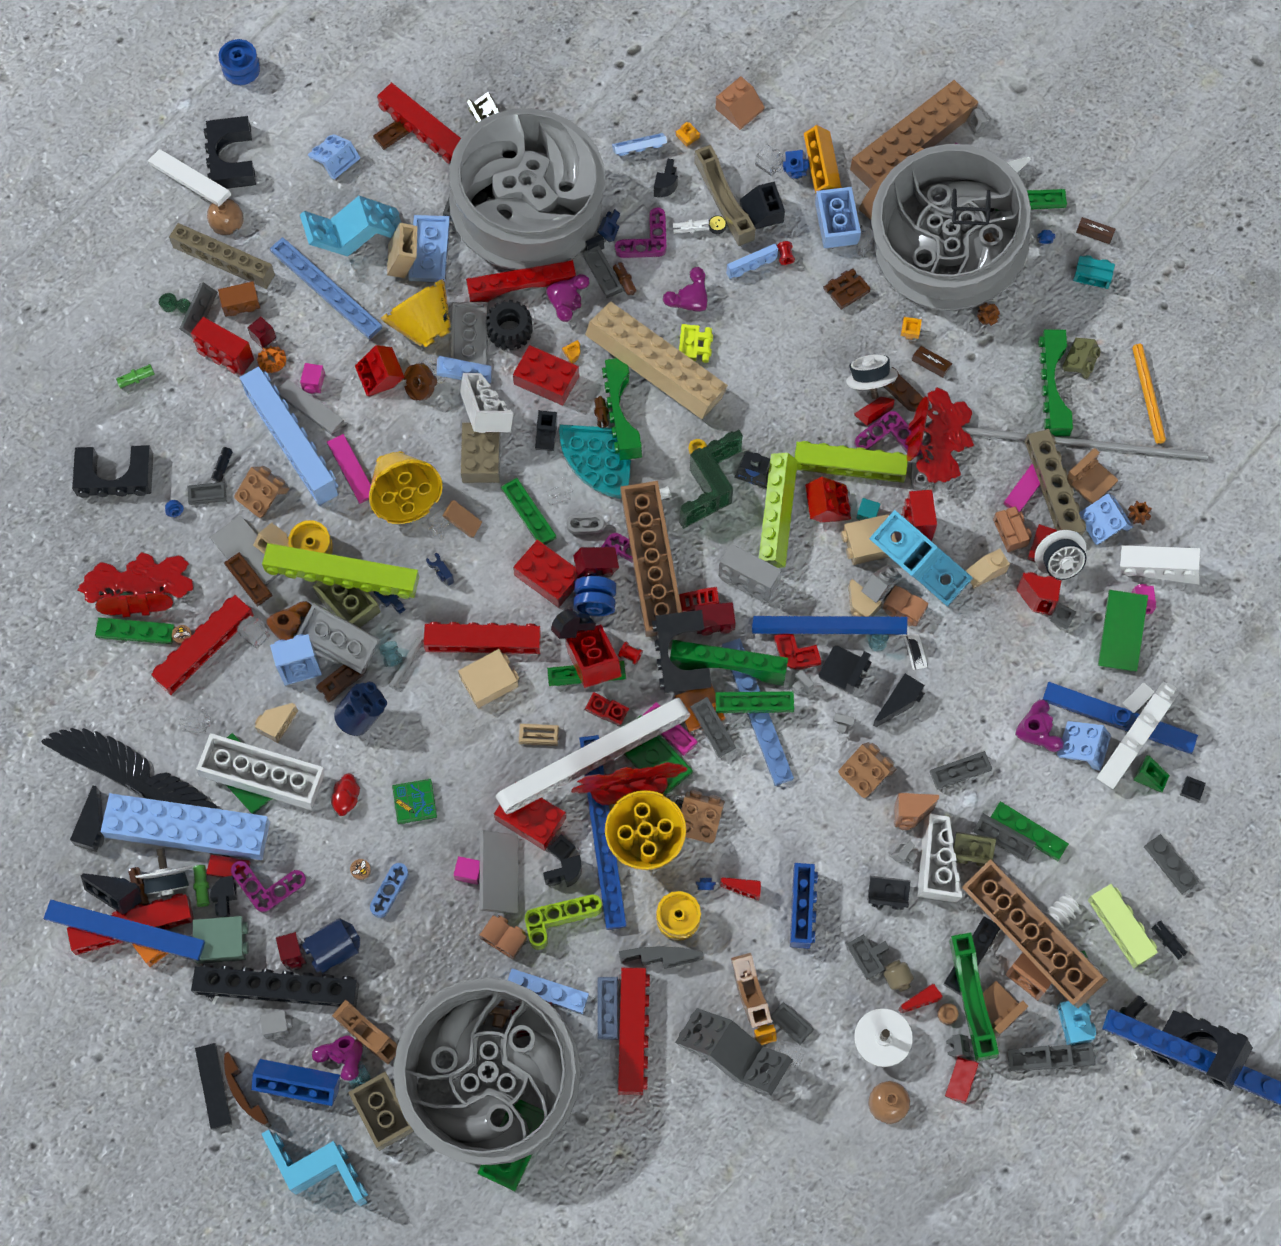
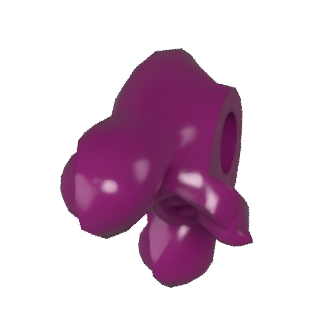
[662,267,708,312]
[546,274,590,322]
[1015,699,1064,752]
[312,1036,363,1081]

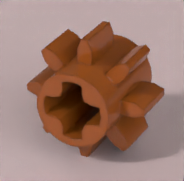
[977,303,1000,326]
[1128,501,1152,525]

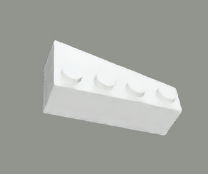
[460,373,514,433]
[1120,546,1201,585]
[917,814,963,903]

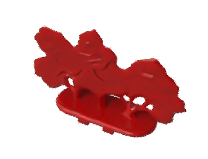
[905,387,974,483]
[77,552,193,618]
[571,762,688,805]

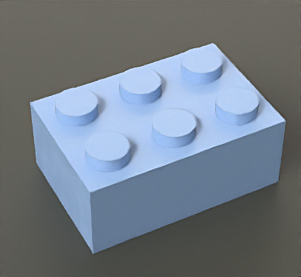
[815,187,861,248]
[270,634,322,686]

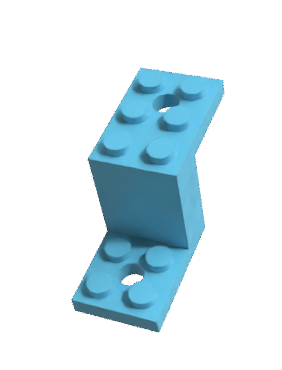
[300,196,401,257]
[869,510,973,607]
[262,1130,368,1206]

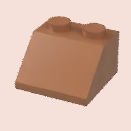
[715,76,765,130]
[894,793,939,830]
[1005,952,1052,1001]

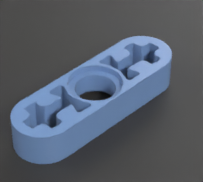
[370,863,409,918]

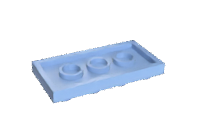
[408,215,450,282]

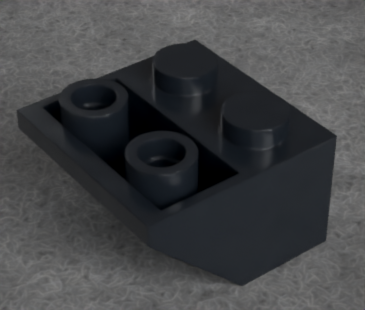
[740,181,785,229]

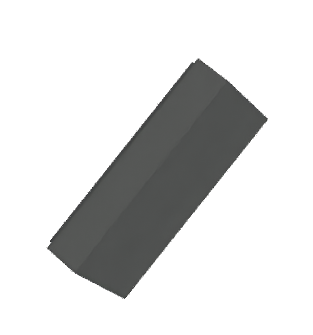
[187,482,227,505]
[771,1002,814,1045]

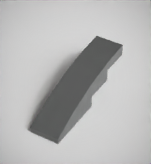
[619,946,704,969]
[1008,1044,1096,1071]

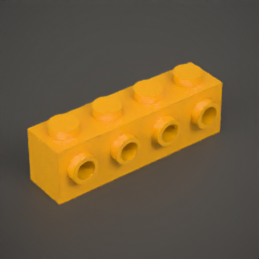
[803,125,842,193]

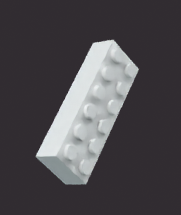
[196,733,325,810]

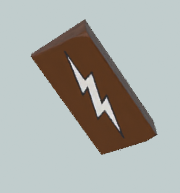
[1076,217,1116,244]
[912,346,953,378]

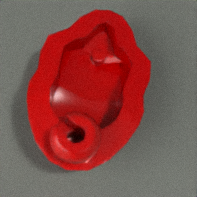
[331,773,360,816]

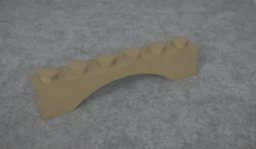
[694,145,756,246]

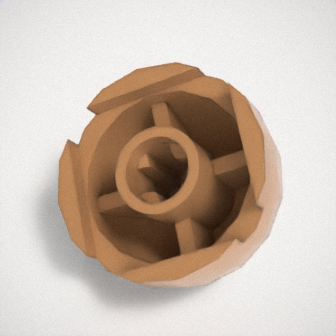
[207,199,244,235]
[868,1081,910,1124]

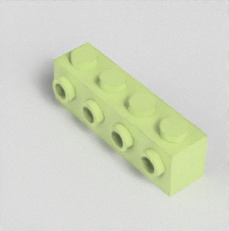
[1088,884,1158,969]

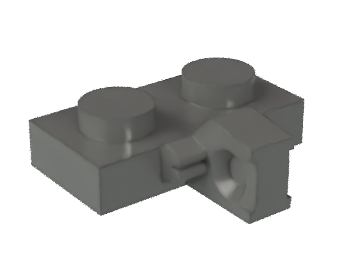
[846,934,889,980]

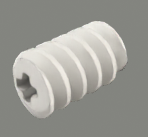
[1044,894,1082,930]

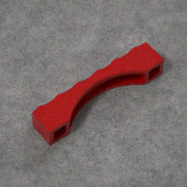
[466,260,576,302]

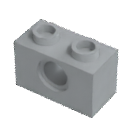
[861,564,902,603]

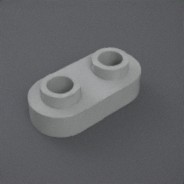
[911,454,930,491]
[566,514,604,535]

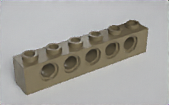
[169,223,275,289]
[1024,429,1086,536]

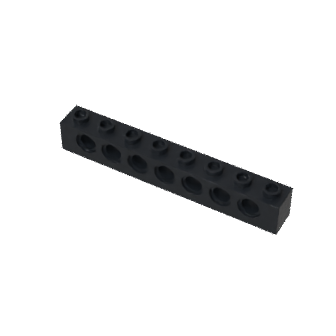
[191,964,359,1008]

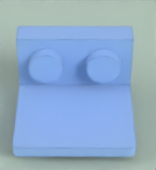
[308,134,360,179]
[1079,493,1133,545]
[1057,721,1111,771]

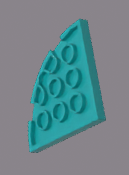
[559,424,631,499]

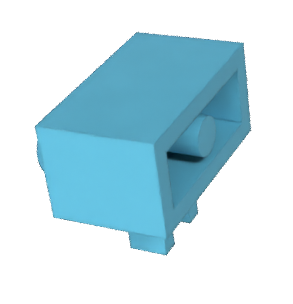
[1057,1001,1096,1046]

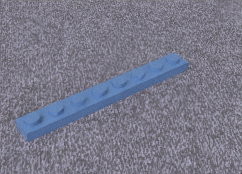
[270,237,382,340]
[722,638,794,786]

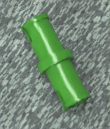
[116,364,155,389]
[193,865,210,907]

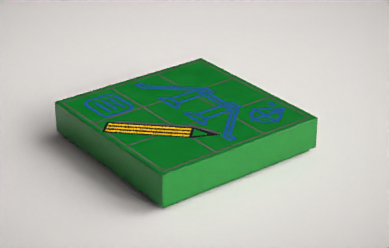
[392,779,437,825]

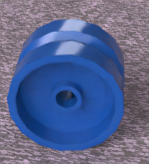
[218,39,260,85]
[573,576,616,617]

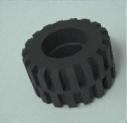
[486,300,533,351]

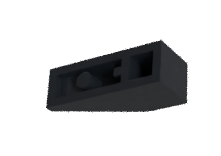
[873,673,925,727]
[70,785,104,852]
[80,873,142,915]

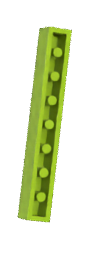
[262,543,420,599]

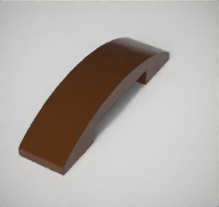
[224,1052,272,1128]

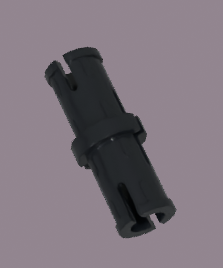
[1151,920,1188,960]

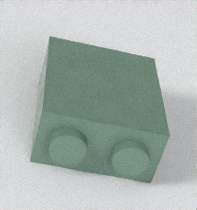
[193,916,249,964]

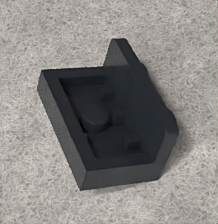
[867,876,911,910]

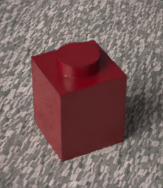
[247,316,276,349]

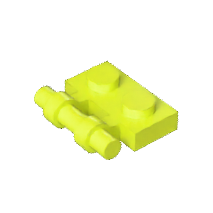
[679,324,713,363]

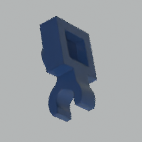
[597,209,620,242]
[426,553,454,586]
[373,591,405,614]

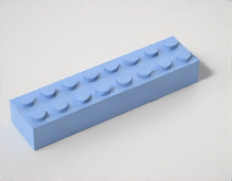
[239,366,338,506]
[101,793,270,860]

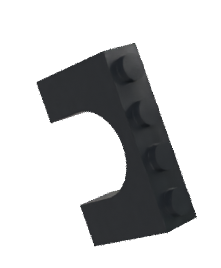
[204,116,256,189]
[72,445,154,498]
[652,610,712,694]
[1151,1010,1253,1091]

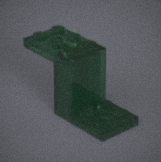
[679,430,743,529]

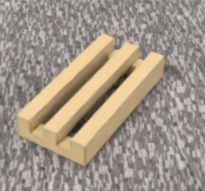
[519,724,559,746]

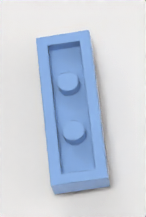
[612,133,667,156]
[726,244,778,279]
[437,356,491,384]

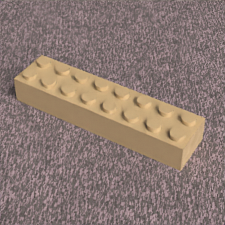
[585,301,728,419]

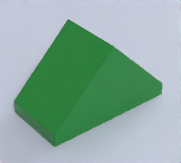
[1133,755,1170,792]

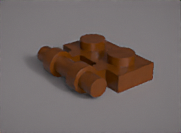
[823,268,871,310]

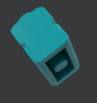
[1073,255,1115,289]

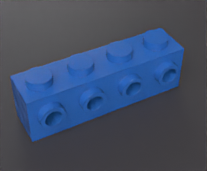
[790,863,818,949]
[251,1059,340,1106]

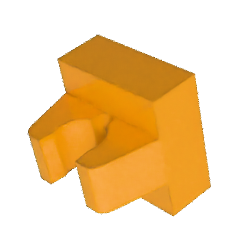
[676,122,700,147]
[901,317,922,340]
[754,1024,777,1045]

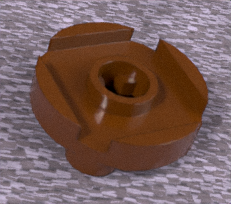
[404,363,437,400]

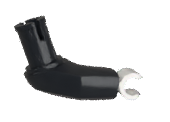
[1119,995,1148,1059]

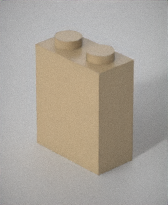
[387,223,417,278]
[841,514,897,565]
[458,649,519,709]

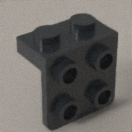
[819,645,872,694]

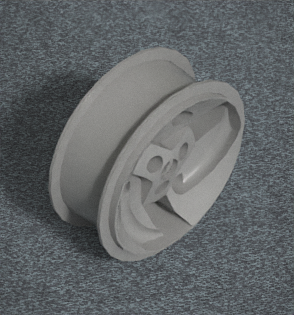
[449,108,606,270]
[871,144,1031,310]
[393,978,581,1165]

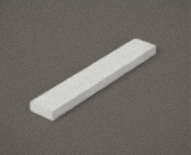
[148,149,231,207]

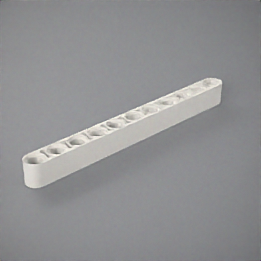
[495,698,691,814]

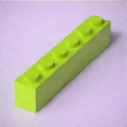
[794,441,908,483]
[759,452,798,568]

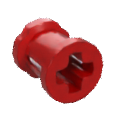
[777,241,795,265]
[618,641,643,665]

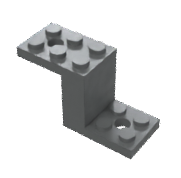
[675,1008,793,1095]

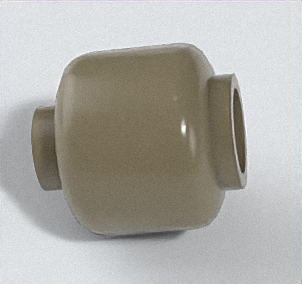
[884,960,914,992]

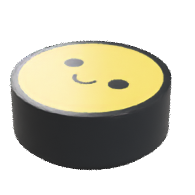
[709,215,726,234]

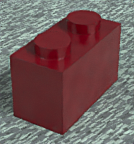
[573,547,619,578]
[694,602,736,636]
[276,932,307,971]

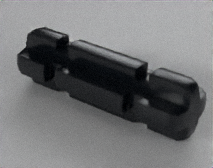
[211,447,233,482]

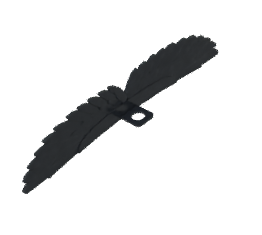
[41,728,230,857]

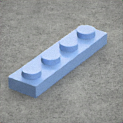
[508,968,589,1014]

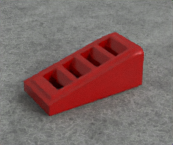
[679,587,719,612]
[720,877,761,901]
[899,984,943,1013]

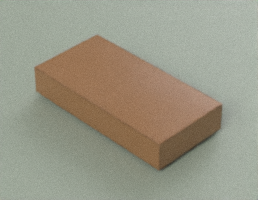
[443,500,482,538]

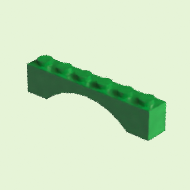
[1038,329,1073,437]
[602,358,642,460]
[670,640,788,686]
[949,933,999,1062]

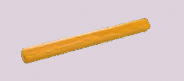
[1132,343,1166,444]

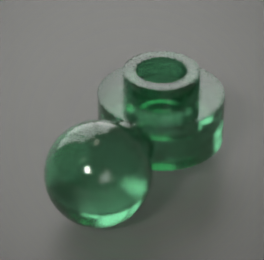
[159,293,191,313]

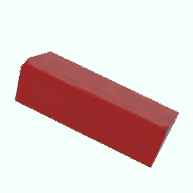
[854,396,895,426]
[945,1057,979,1104]

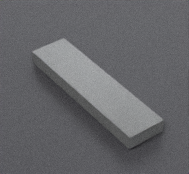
[278,379,344,435]

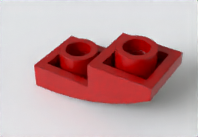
[584,692,629,726]

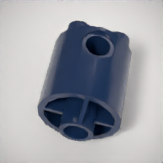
[334,681,387,736]
[301,918,360,974]

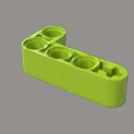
[525,894,602,950]

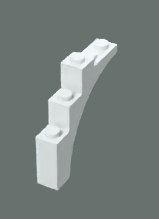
[1097,681,1179,789]

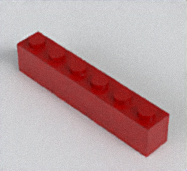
[377,82,461,164]
[151,595,254,696]
[423,622,541,654]
[67,893,194,955]
[618,968,650,1095]

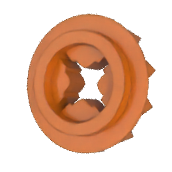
[257,345,287,373]

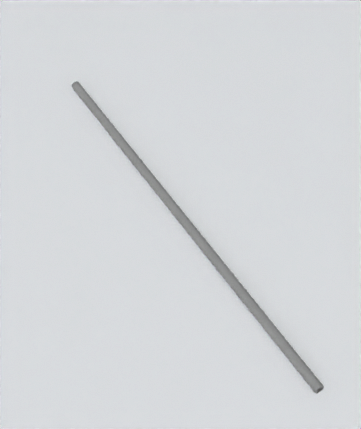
[855,417,1209,460]

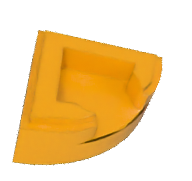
[562,340,580,364]

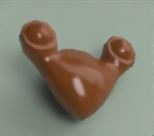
[266,601,312,640]

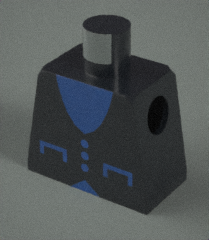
[734,451,770,488]

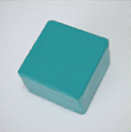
[856,498,881,520]

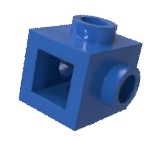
[783,150,809,179]

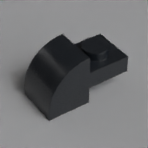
[654,158,678,197]
[535,410,558,451]
[551,608,596,639]
[543,855,582,887]
[210,875,237,918]

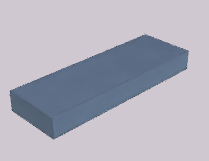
[598,977,618,1040]

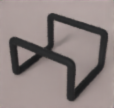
[951,189,991,225]

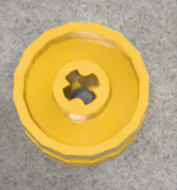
[288,520,333,554]
[656,891,701,941]

